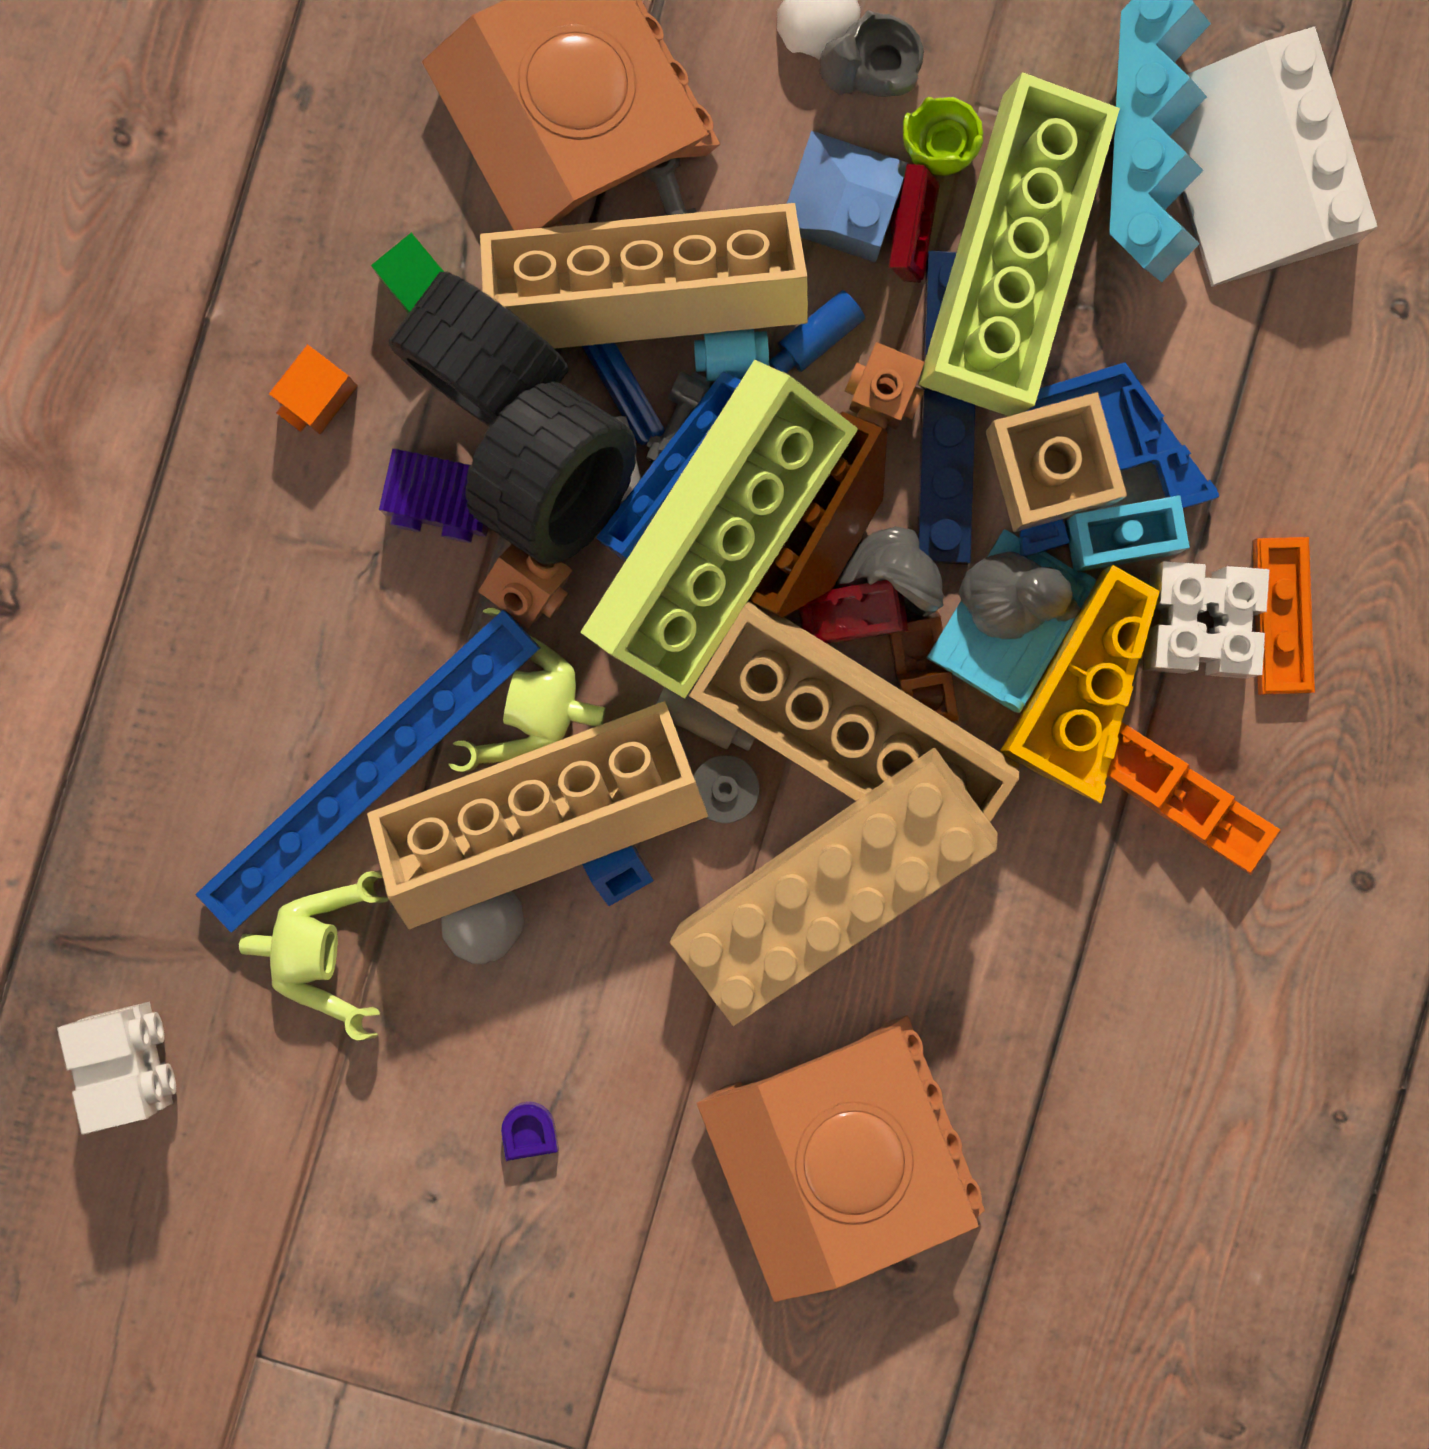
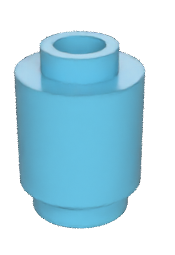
[694,329,769,382]

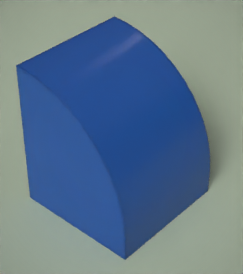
[582,845,654,907]

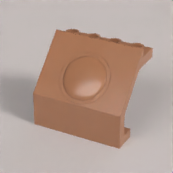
[422,0,721,230]
[697,1015,985,1302]

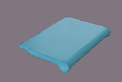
[927,529,1096,713]

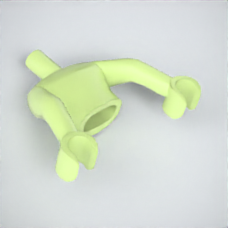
[448,608,606,772]
[239,871,389,1040]

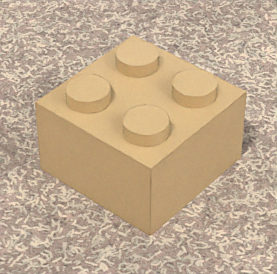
[985,392,1127,532]

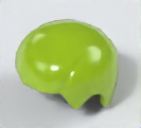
[903,97,983,176]

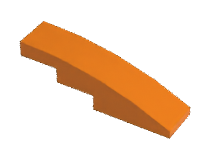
[1106,722,1281,875]

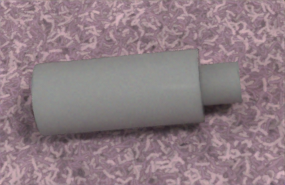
[656,687,755,751]

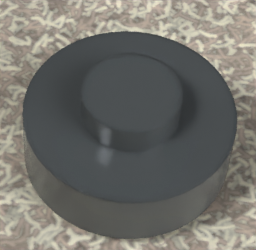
[694,755,759,823]

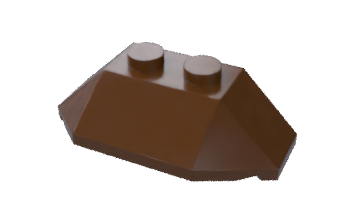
[748,411,887,617]

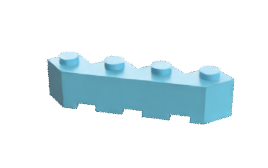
[1109,0,1211,282]

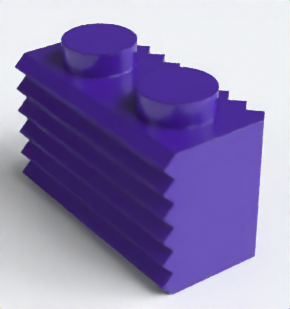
[379,448,488,543]

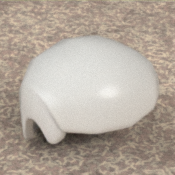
[777,0,860,60]

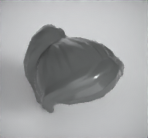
[819,10,924,97]
[835,526,944,618]
[959,551,1081,639]

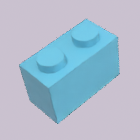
[1065,495,1190,573]

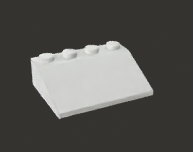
[1170,26,1377,287]

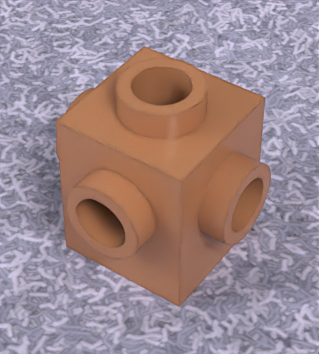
[844,342,925,430]
[478,544,573,629]

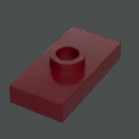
[889,164,940,283]
[799,580,909,645]

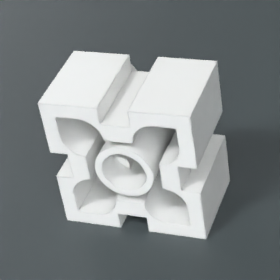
[1143,561,1269,678]
[57,1002,176,1134]

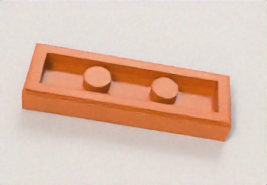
[1253,537,1315,695]

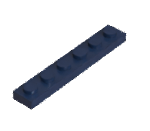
[917,251,976,565]

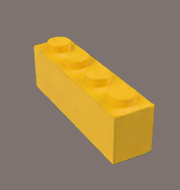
[1000,565,1159,803]

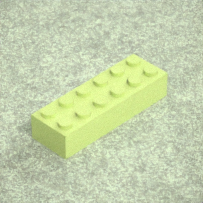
[918,72,1120,416]
[580,360,858,699]

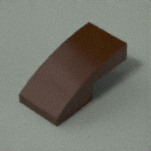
[889,611,959,722]

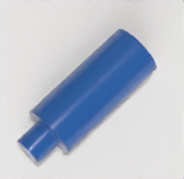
[769,290,866,374]

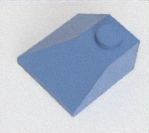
[787,131,909,263]

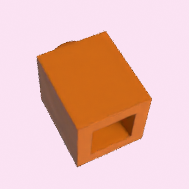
[269,344,358,434]

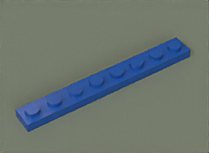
[195,609,541,933]

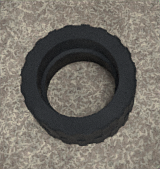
[388,272,568,426]
[465,382,637,565]

